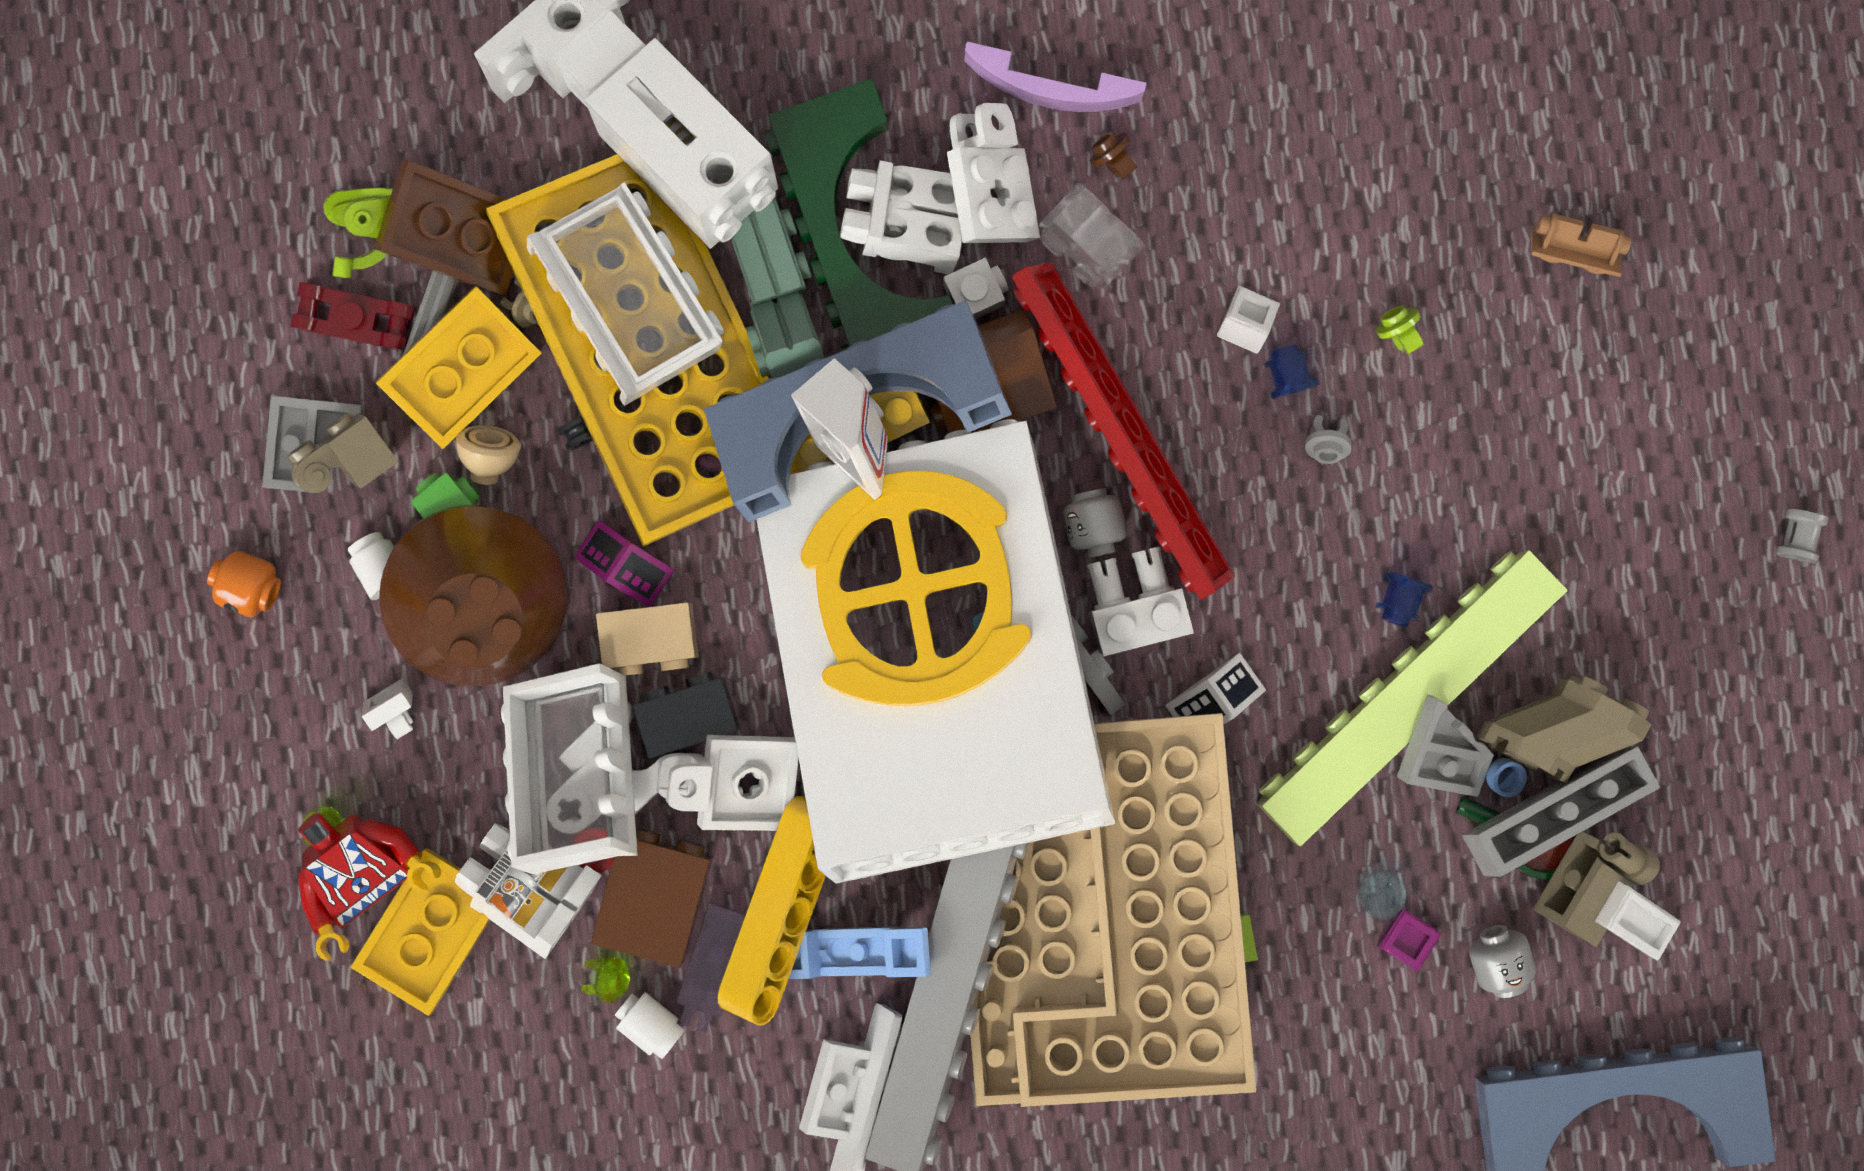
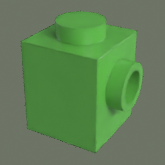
[410,472,481,518]

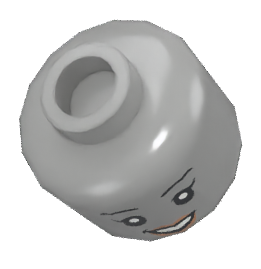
[1063,488,1128,558]
[1469,925,1537,998]

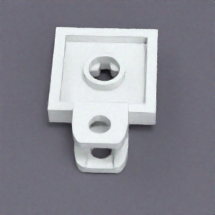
[947,103,1040,243]
[656,735,799,831]

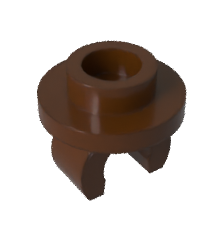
[1089,131,1138,179]

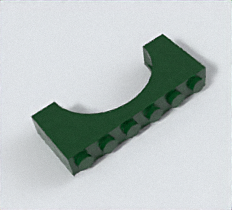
[764,78,952,351]

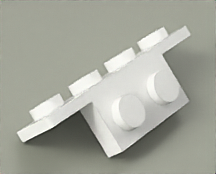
[799,1003,902,1171]

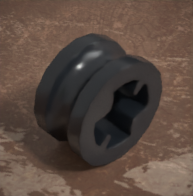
[557,416,593,451]

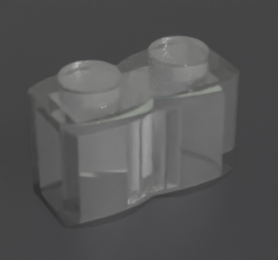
[1038,182,1145,290]

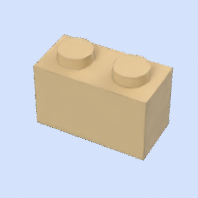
[596,602,699,676]

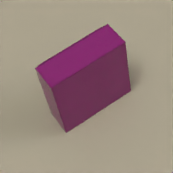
[1377,907,1442,972]

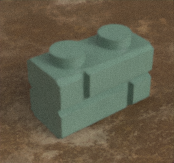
[731,199,812,306]
[746,291,825,378]

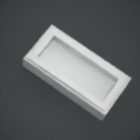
[1595,881,1681,961]

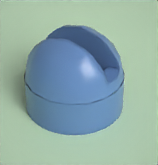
[1485,758,1527,797]

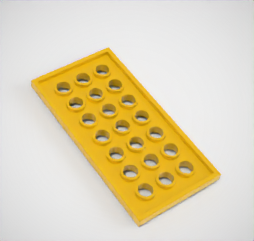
[486,154,800,546]

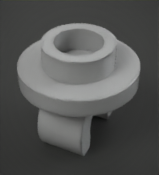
[1305,415,1352,464]

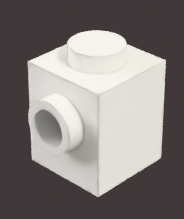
[943,258,1009,320]

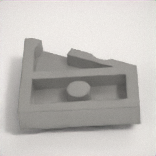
[262,396,362,492]
[1071,616,1126,715]
[1397,694,1494,797]

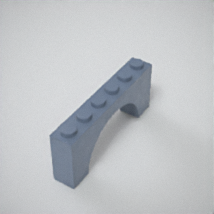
[704,300,1012,523]
[1474,1037,1776,1171]

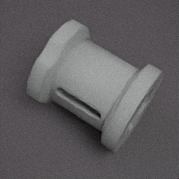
[1776,509,1829,563]

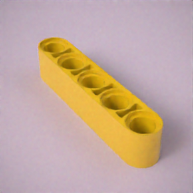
[718,796,826,1026]

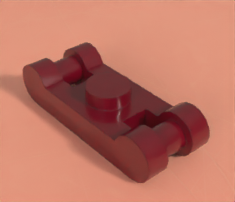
[290,282,416,352]

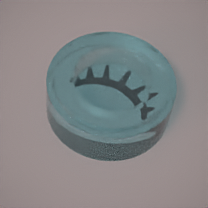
[1358,871,1406,918]

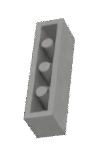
[1462,746,1660,877]

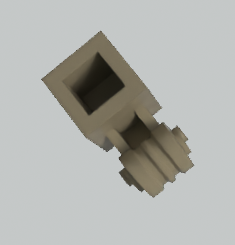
[287,413,398,493]

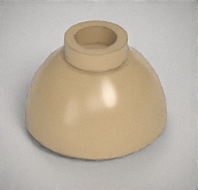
[456,425,521,485]

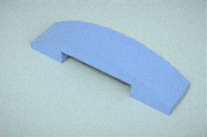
[789,927,931,979]

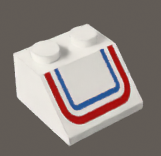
[791,358,888,500]

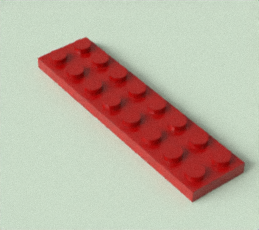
[1011,263,1235,600]

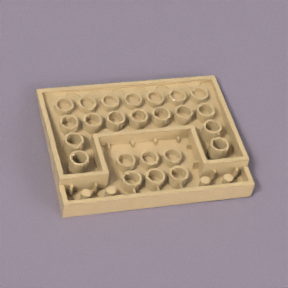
[970,713,1256,1107]

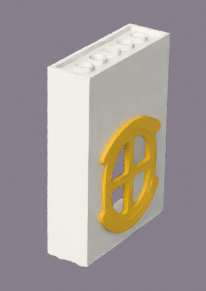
[757,419,1115,883]

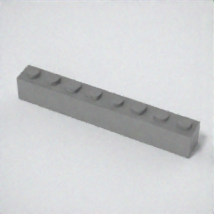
[865,842,1030,1171]

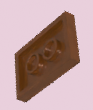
[374,160,514,296]

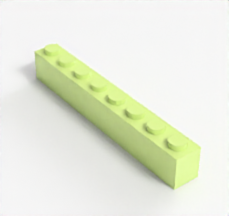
[1256,550,1568,847]

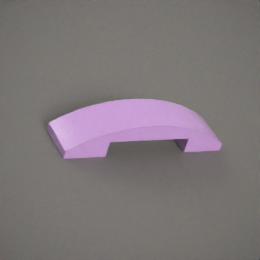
[964,42,1146,112]

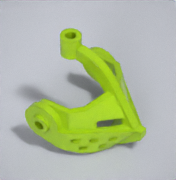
[323,187,393,278]

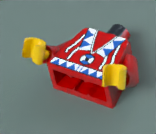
[298,812,441,961]

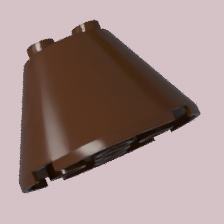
[379,505,567,687]

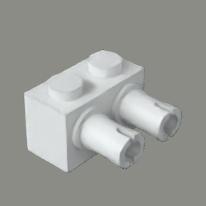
[1087,546,1194,656]

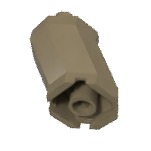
[1475,675,1652,784]

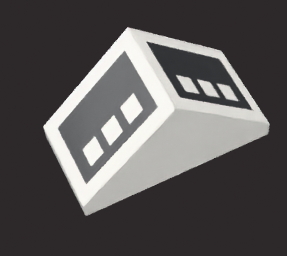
[1165,653,1266,724]

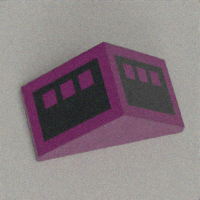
[574,520,675,607]

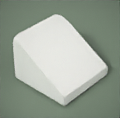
[1217,285,1280,354]

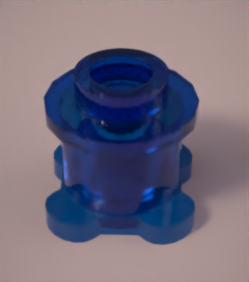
[1264,344,1320,400]
[1375,571,1433,628]

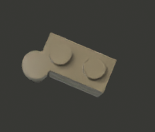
[1533,831,1660,947]

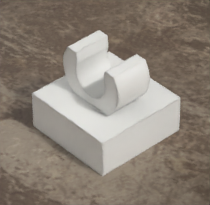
[361,678,413,739]

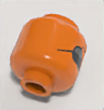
[207,550,281,618]

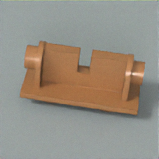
[1531,212,1631,277]

